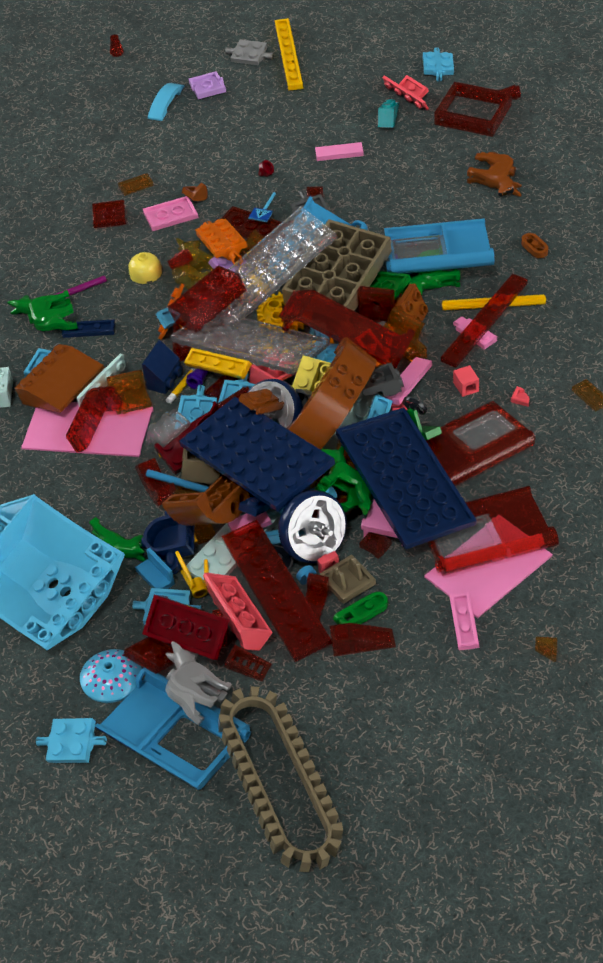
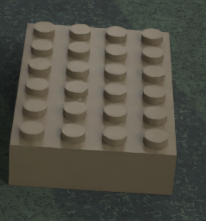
[282,219,391,323]

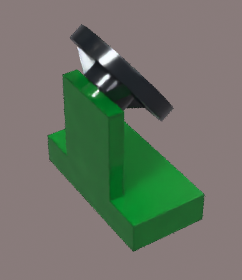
[402,397,442,440]

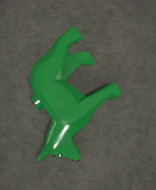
[400,248,460,296]
[7,290,78,331]
[315,445,372,515]
[89,517,146,562]

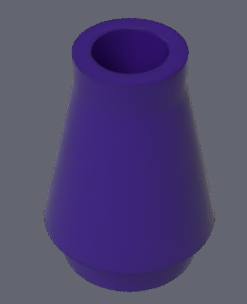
[186,368,209,389]

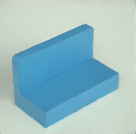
[135,548,175,589]

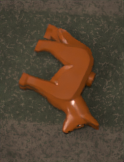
[467,151,522,197]

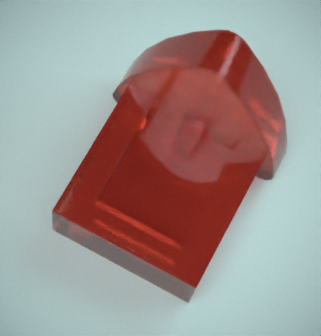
[359,532,392,559]

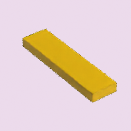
[184,348,252,379]

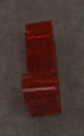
[66,386,123,452]

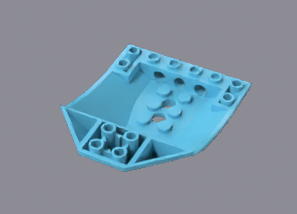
[0,494,125,650]

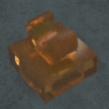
[406,338,427,362]

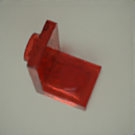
[299,573,329,624]

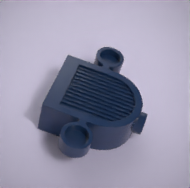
[141,511,195,574]

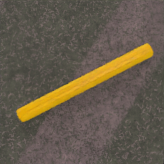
[442,294,546,310]

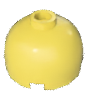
[129,252,162,284]

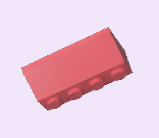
[203,573,273,651]

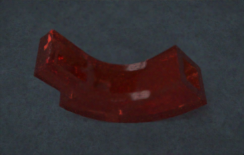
[135,458,176,506]

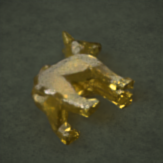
[172,238,215,295]

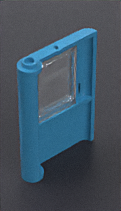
[384,218,495,274]

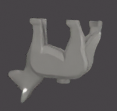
[165,641,232,725]

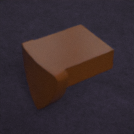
[182,183,208,201]

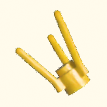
[175,551,209,598]

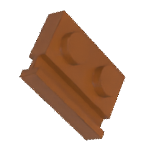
[239,389,284,415]

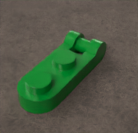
[333,592,388,634]

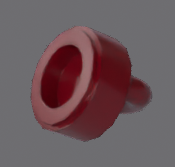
[258,160,274,177]

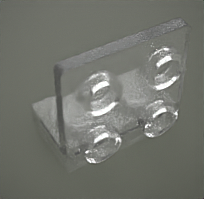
[145,408,190,450]

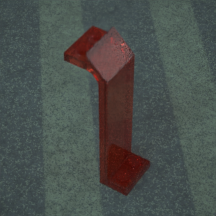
[278,290,416,369]

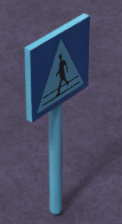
[248,192,276,222]

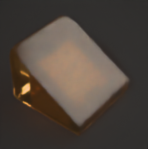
[535,637,557,662]

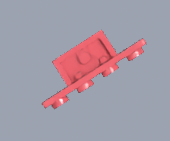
[382,75,429,110]

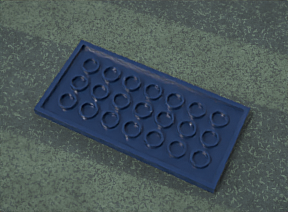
[179,397,336,512]
[336,408,477,550]

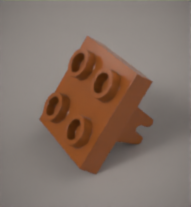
[391,283,429,333]

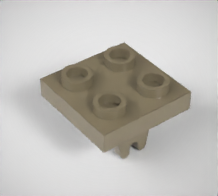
[319,554,376,604]

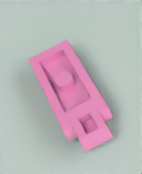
[453,316,497,350]

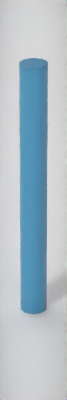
[146,469,209,492]

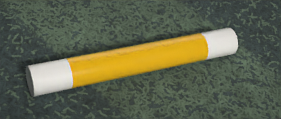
[166,367,197,404]

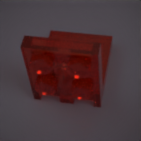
[358,286,402,324]

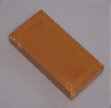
[118,173,154,196]
[572,379,603,412]

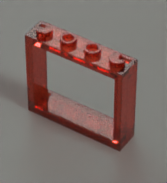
[434,82,512,137]

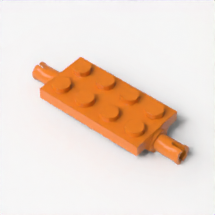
[195,219,247,265]

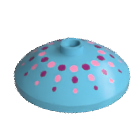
[80,649,142,703]

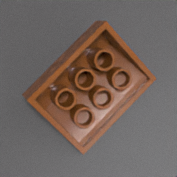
[15,344,105,413]

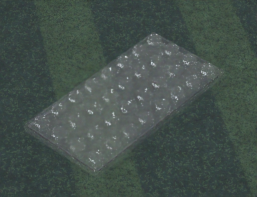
[200,206,338,329]
[171,309,330,374]

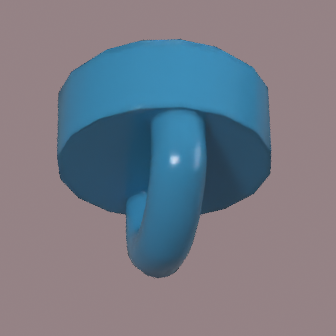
[296,565,317,587]

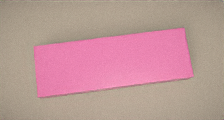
[315,142,364,161]
[449,592,480,650]

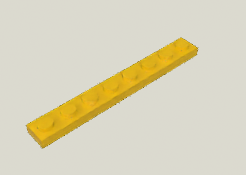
[275,18,303,91]

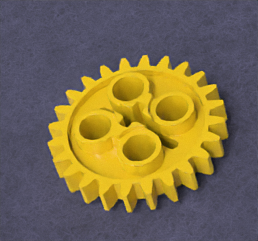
[257,291,313,335]

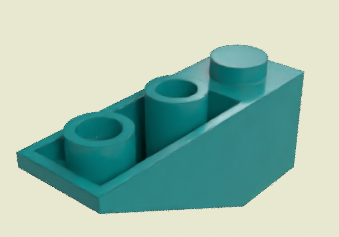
[378,99,399,128]

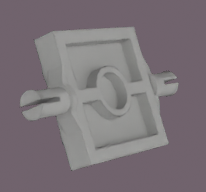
[225,39,273,65]

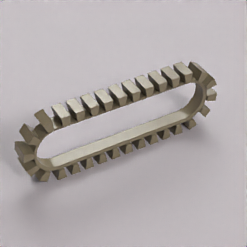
[218,686,343,872]

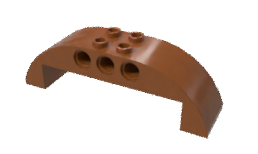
[286,337,377,449]
[162,474,253,526]

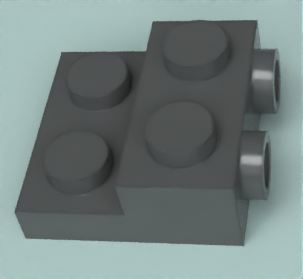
[362,362,404,397]

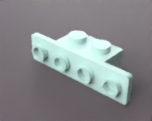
[77,353,126,410]

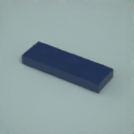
[62,319,115,338]

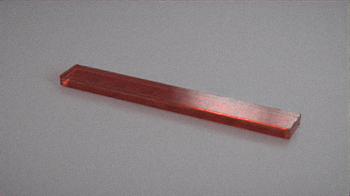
[441,273,528,368]

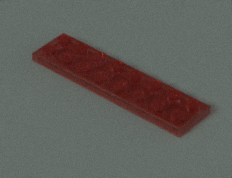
[221,520,332,662]

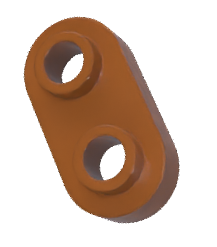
[521,233,548,258]

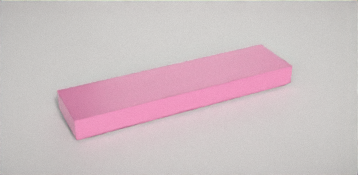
[383,357,432,405]

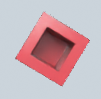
[453,365,479,397]

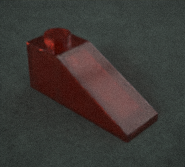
[329,623,396,657]

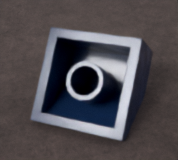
[142,341,183,394]

